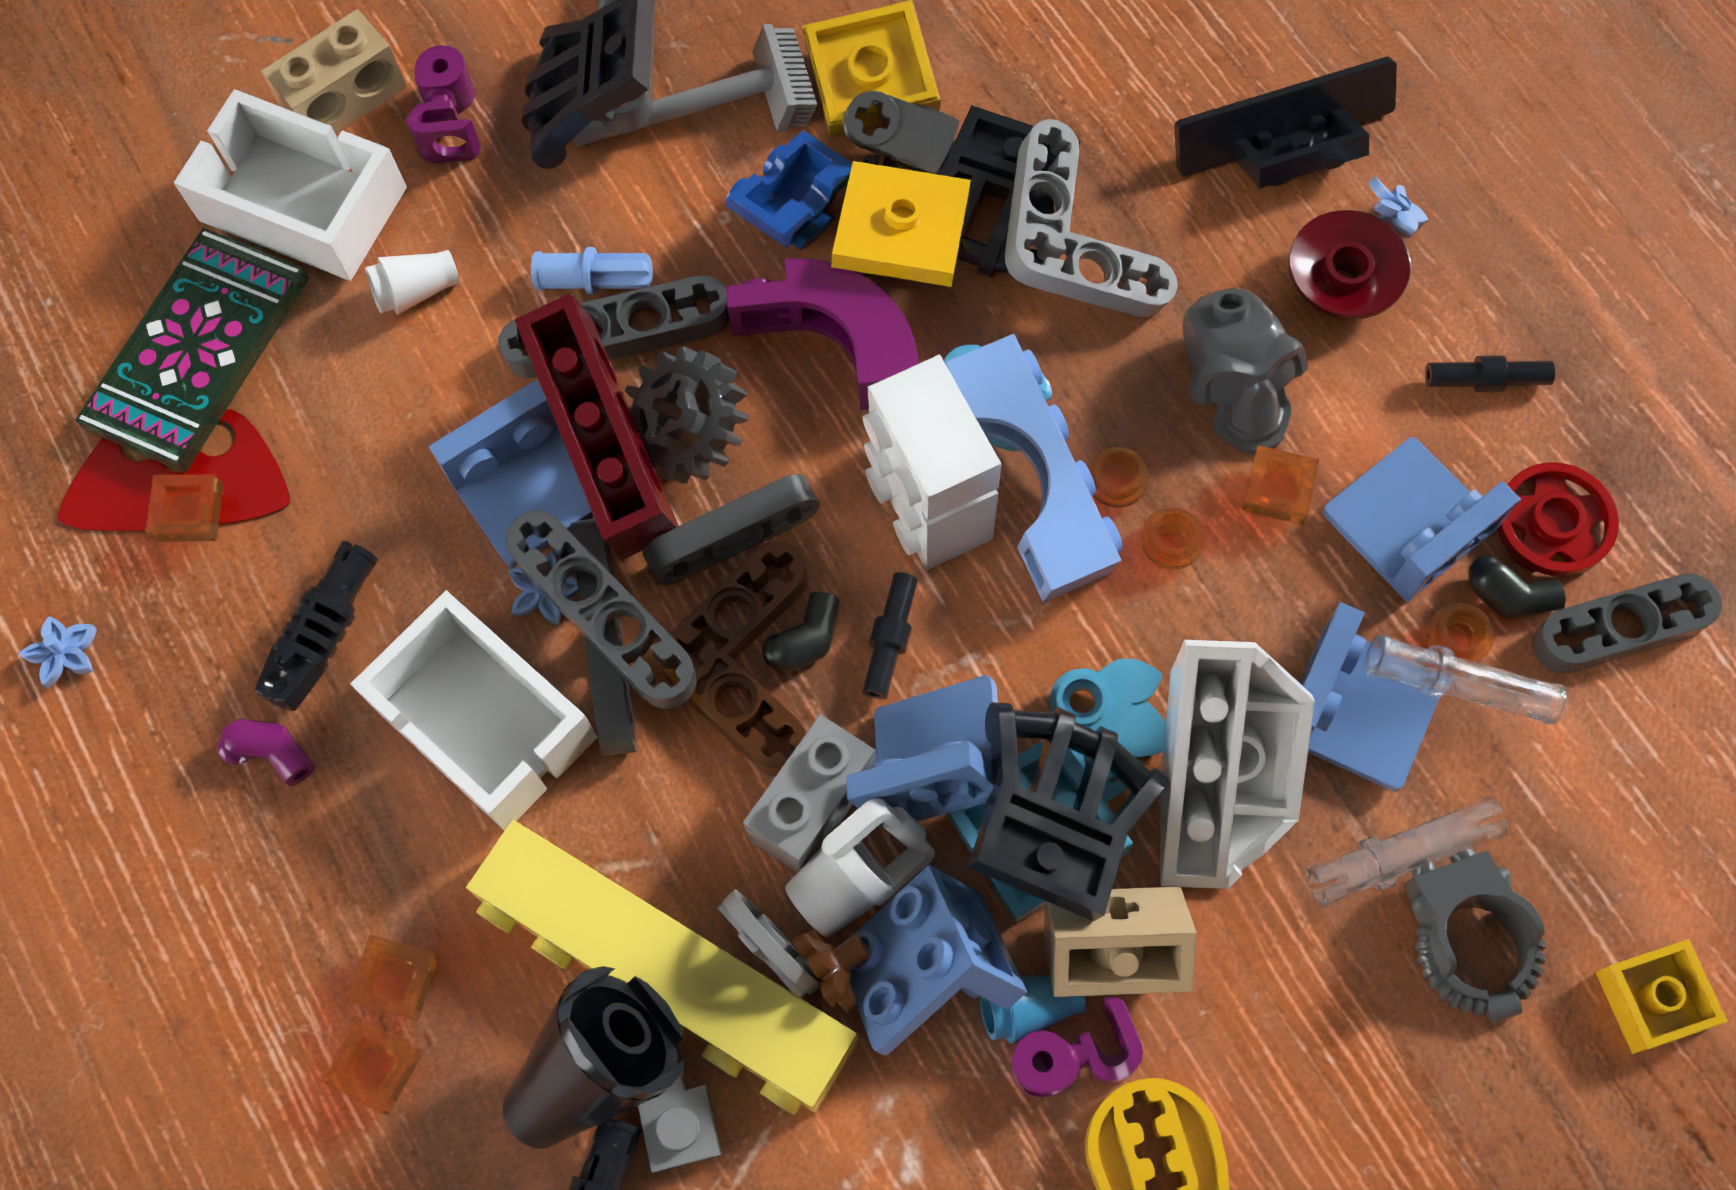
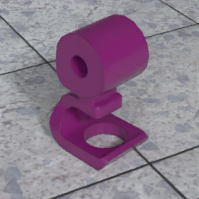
[405,45,481,163]
[1010,997,1143,1098]

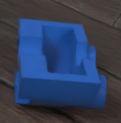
[725,130,852,250]

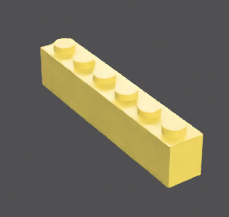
[466,819,859,1116]

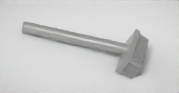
[573,24,817,147]

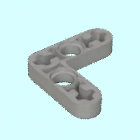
[1005,119,1178,317]

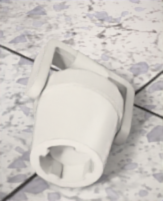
[785,798,935,938]

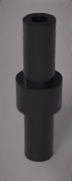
[1425,355,1555,392]
[862,572,918,700]

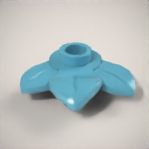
[1050,659,1165,783]

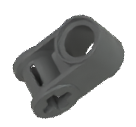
[842,90,960,174]

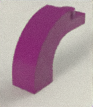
[726,258,919,410]

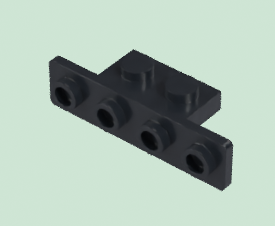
[1174,56,1397,189]

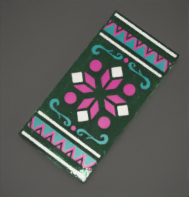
[75,228,309,474]

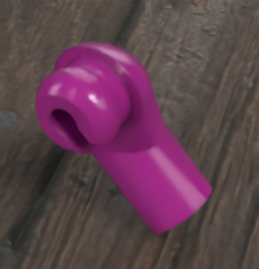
[216,719,315,786]

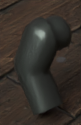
[1468,556,1566,618]
[762,592,840,672]

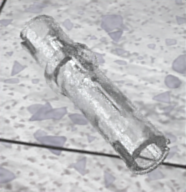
[1365,635,1567,725]
[1306,796,1508,908]

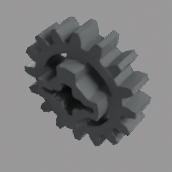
[625,346,748,484]

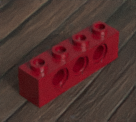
[514,293,679,559]

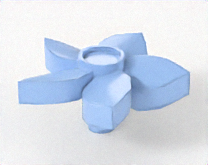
[1368,176,1429,238]
[508,552,578,626]
[18,616,97,689]

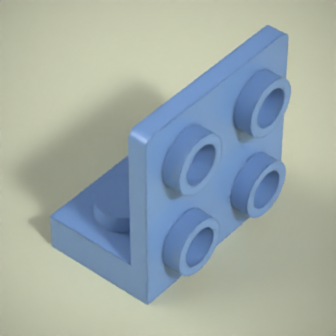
[428,380,594,568]
[1322,437,1521,603]
[1300,602,1446,792]
[846,675,998,830]
[850,865,1027,1056]

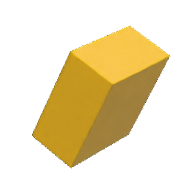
[1595,939,1728,1054]

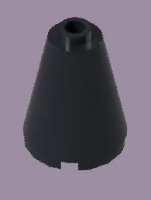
[503,966,685,1149]

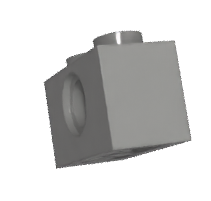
[743,714,876,873]

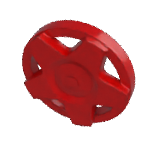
[1497,462,1619,577]

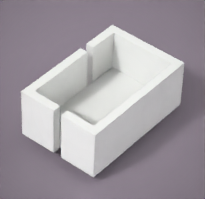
[174,89,407,281]
[862,355,1001,571]
[350,590,598,831]

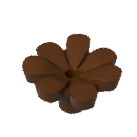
[792,929,871,1013]

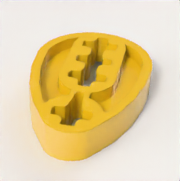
[1085,1078,1230,1190]

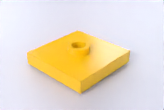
[802,0,941,136]
[831,161,971,287]

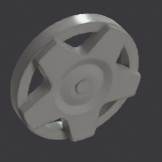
[718,889,822,998]

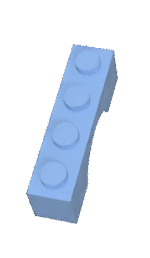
[945,334,1123,603]

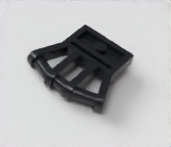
[521,0,654,169]
[935,105,1081,278]
[968,702,1169,921]

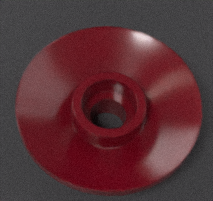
[1288,210,1411,319]

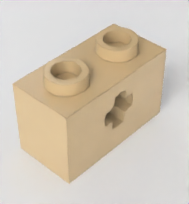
[1044,887,1197,997]

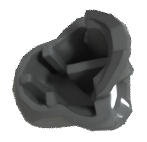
[1182,288,1308,454]

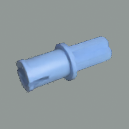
[531,247,653,295]

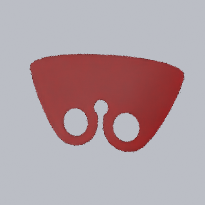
[57,409,290,531]

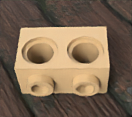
[261,9,407,134]

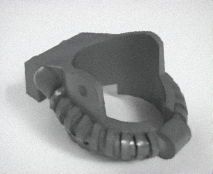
[1404,848,1546,1023]

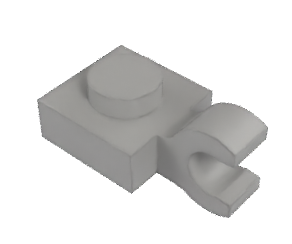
[638,1045,722,1173]

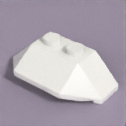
[1159,640,1315,889]

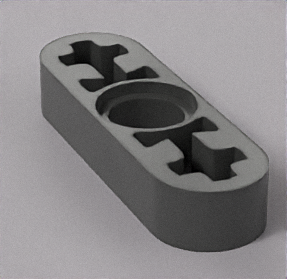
[642,474,820,585]
[1533,573,1722,673]

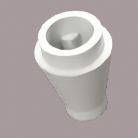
[365,250,460,315]

